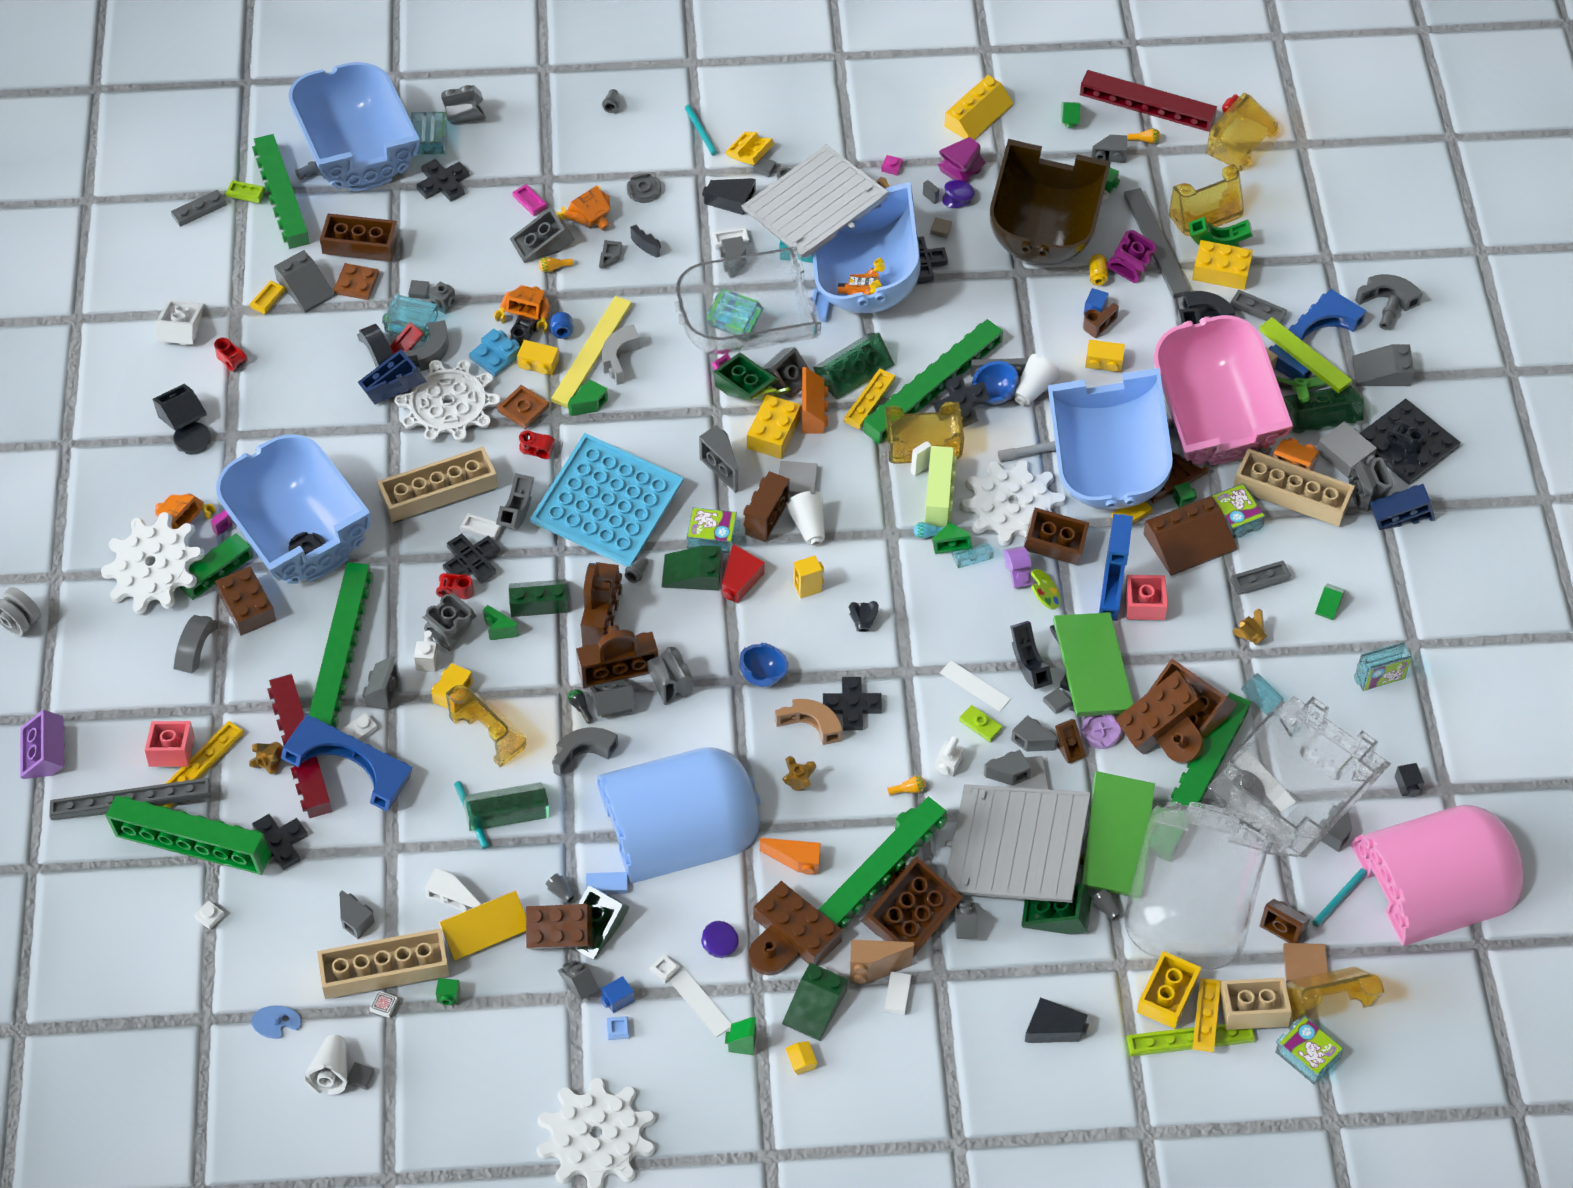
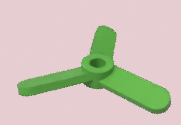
[1275,375,1328,403]

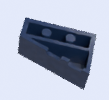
[358,349,427,405]
[1369,484,1435,530]

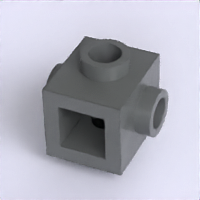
[429,281,456,314]

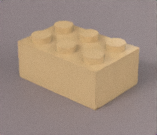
[1219,977,1292,1030]

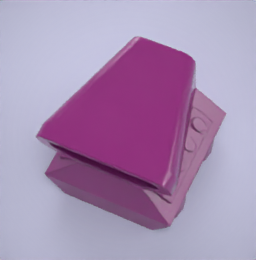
[938,137,986,182]
[1107,230,1156,283]

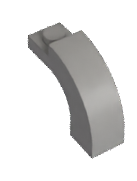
[602,324,640,385]

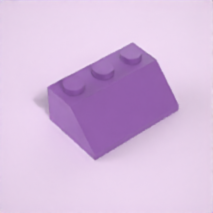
[20,709,65,779]

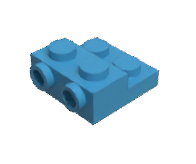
[469,328,520,377]

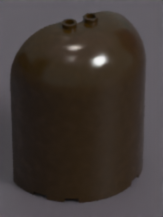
[989,139,1111,265]

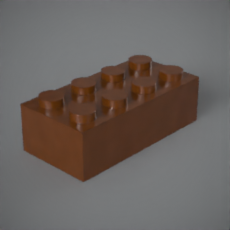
[320,213,399,261]

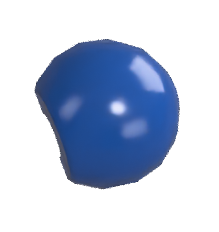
[972,361,1018,404]
[739,642,789,687]

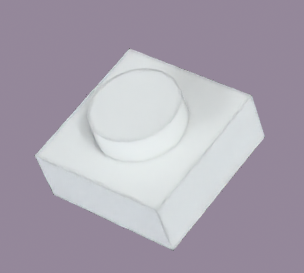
[194,901,225,930]

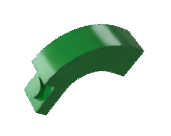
[1188,217,1253,247]

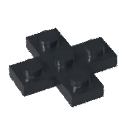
[416,159,470,202]
[916,236,948,283]
[933,374,990,428]
[442,533,500,583]
[823,677,882,731]
[252,814,308,870]

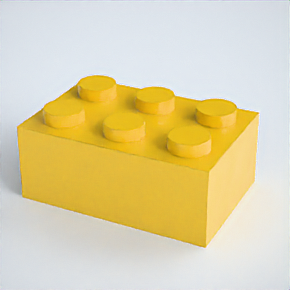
[1192,240,1253,290]
[747,394,801,459]
[1136,951,1202,1029]

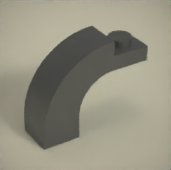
[1355,274,1423,311]
[404,320,449,372]
[496,473,534,529]
[173,615,219,674]
[552,727,618,777]

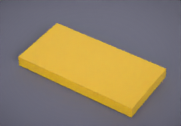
[439,890,526,961]

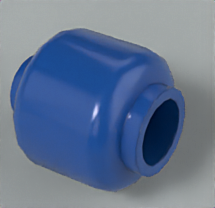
[550,312,574,339]

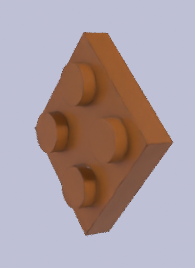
[334,263,379,300]
[497,385,549,430]

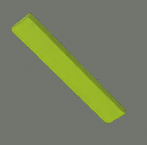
[1259,317,1352,393]
[1126,1023,1255,1057]

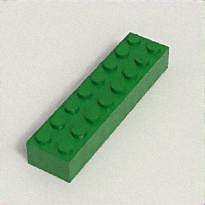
[105,795,271,875]

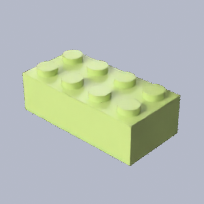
[925,446,957,527]

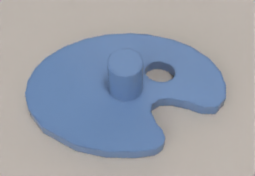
[251,1005,301,1039]

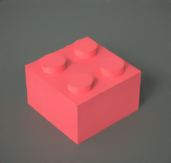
[1125,575,1167,620]
[145,721,195,767]

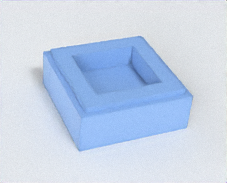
[607,1016,629,1040]

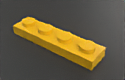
[844,368,895,430]
[1192,978,1221,1053]

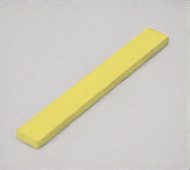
[551,296,632,408]

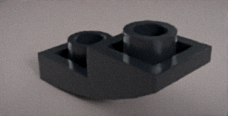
[630,224,661,258]

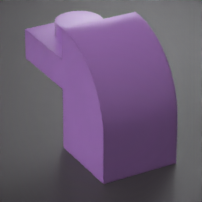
[1003,546,1033,588]

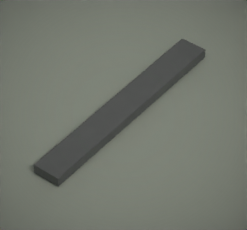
[1124,188,1190,298]
[49,777,211,820]

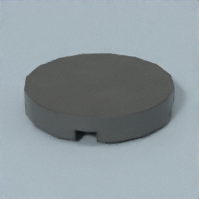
[627,173,661,203]

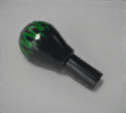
[568,689,593,724]

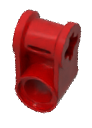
[214,337,248,371]
[519,430,556,459]
[436,573,474,600]

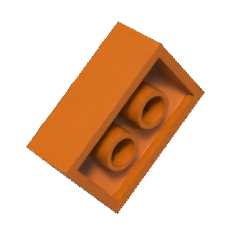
[802,367,828,434]

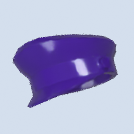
[942,180,975,208]
[701,921,739,958]

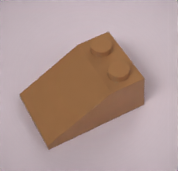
[850,940,914,984]

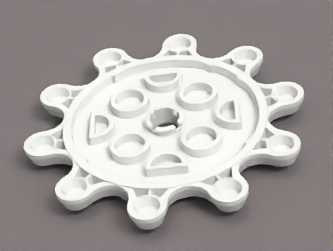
[395,360,500,442]
[960,460,1067,546]
[101,512,205,614]
[537,1078,656,1188]

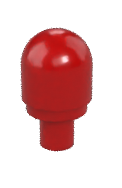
[1222,94,1239,115]

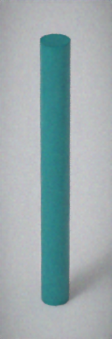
[685,104,718,156]
[454,781,490,850]
[1312,868,1367,927]

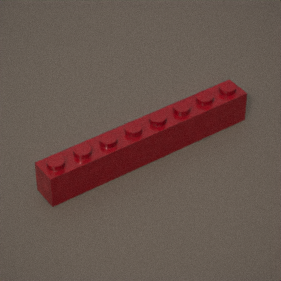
[1080,70,1217,132]
[267,674,332,818]

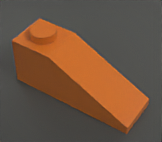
[760,837,821,875]

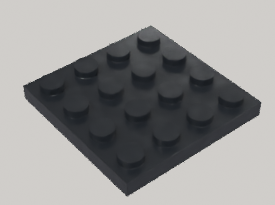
[1359,398,1460,485]

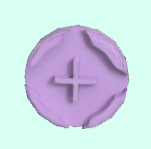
[1082,715,1122,749]

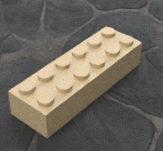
[377,446,498,522]
[1233,449,1355,527]
[317,928,449,999]

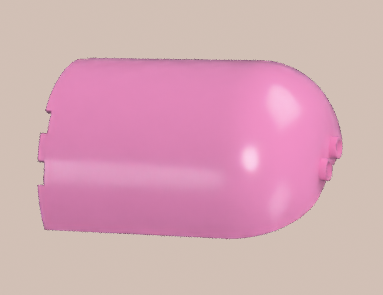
[1154,315,1293,465]
[1351,805,1524,946]

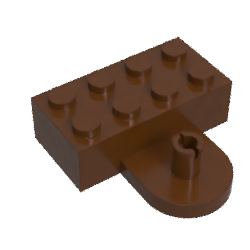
[580,562,623,646]
[576,625,658,689]
[1115,670,1206,764]
[749,881,842,975]

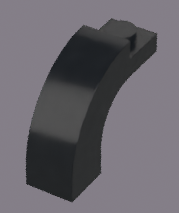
[1182,291,1236,317]
[357,324,394,368]
[1010,621,1053,689]

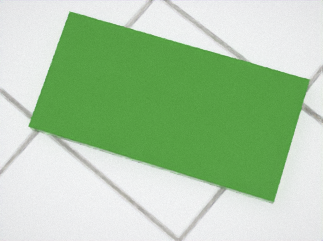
[1053,612,1133,717]
[1080,771,1155,898]

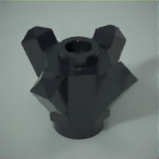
[848,601,879,632]

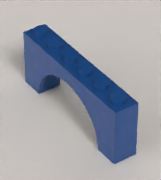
[1269,289,1366,380]
[1099,514,1133,621]
[281,714,413,812]

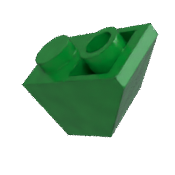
[568,379,608,416]

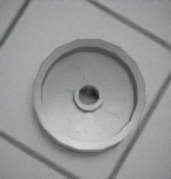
[0,587,41,636]

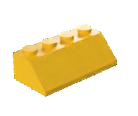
[944,75,1013,140]

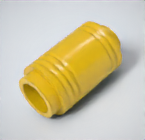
[1089,254,1108,286]

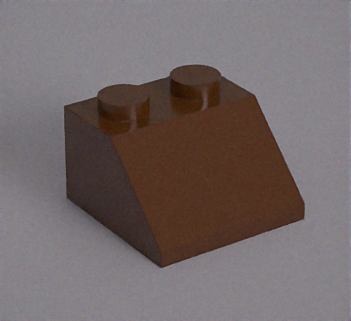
[1259,899,1310,943]

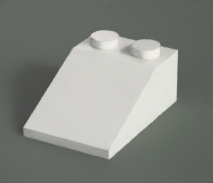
[156,300,204,346]

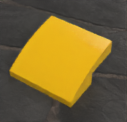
[725,131,775,165]

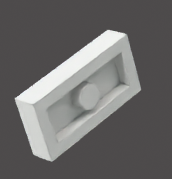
[340,713,378,741]

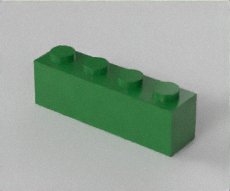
[179,533,253,600]

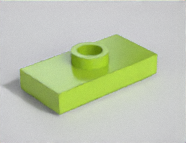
[226,180,265,203]
[959,705,1002,742]

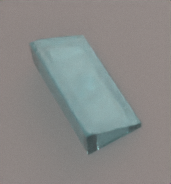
[951,542,994,568]
[1241,673,1284,716]

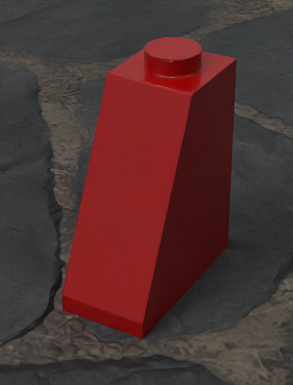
[722,544,765,603]

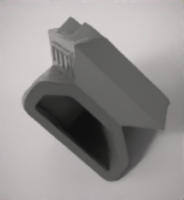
[441,85,486,124]
[1349,457,1393,512]
[422,593,477,651]
[647,647,693,705]

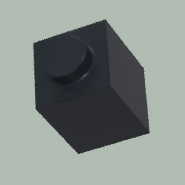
[1394,763,1424,797]

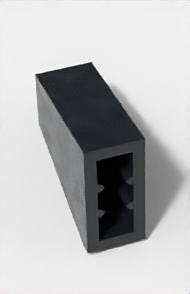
[702,178,756,215]
[1024,997,1090,1043]

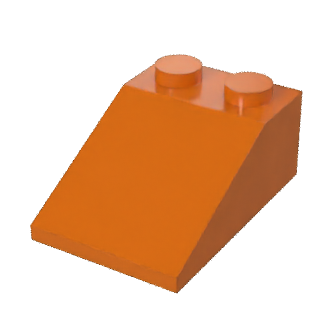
[1274,438,1319,471]

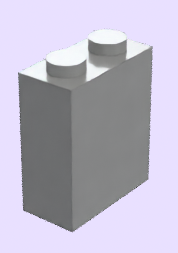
[1316,421,1377,478]

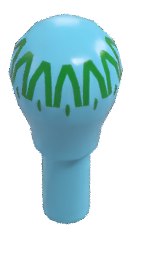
[914,522,944,539]

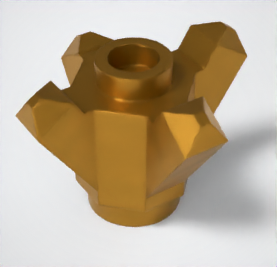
[1233,609,1267,645]
[249,742,283,774]
[782,756,817,791]

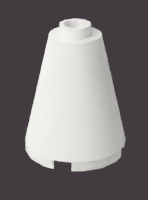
[1014,354,1061,405]
[786,491,825,546]
[305,1034,347,1095]

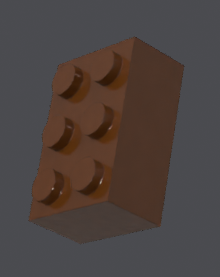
[743,471,790,542]
[1023,507,1089,565]
[215,566,276,636]
[526,904,593,950]

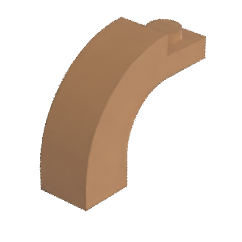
[775,699,842,745]

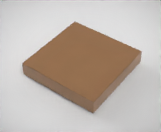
[1283,943,1328,984]

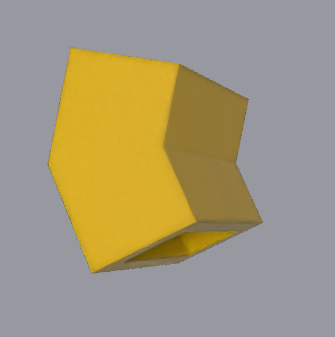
[785,1041,818,1075]

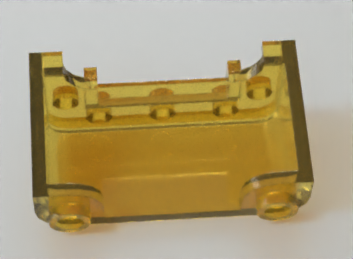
[1206,92,1279,172]
[1169,164,1244,236]
[885,402,965,464]
[446,685,527,767]
[1286,966,1385,1023]

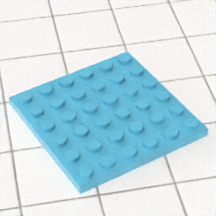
[530,433,684,567]

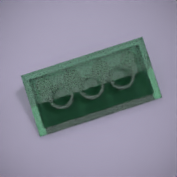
[813,333,895,399]
[1283,385,1364,433]
[462,782,549,831]

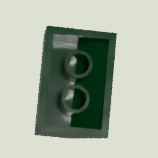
[509,579,569,617]

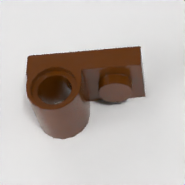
[1083,303,1119,339]

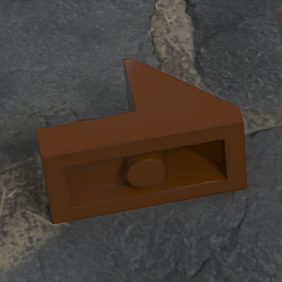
[1055,719,1086,763]

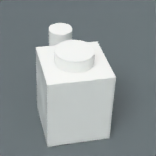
[414,631,438,672]
[935,737,964,777]

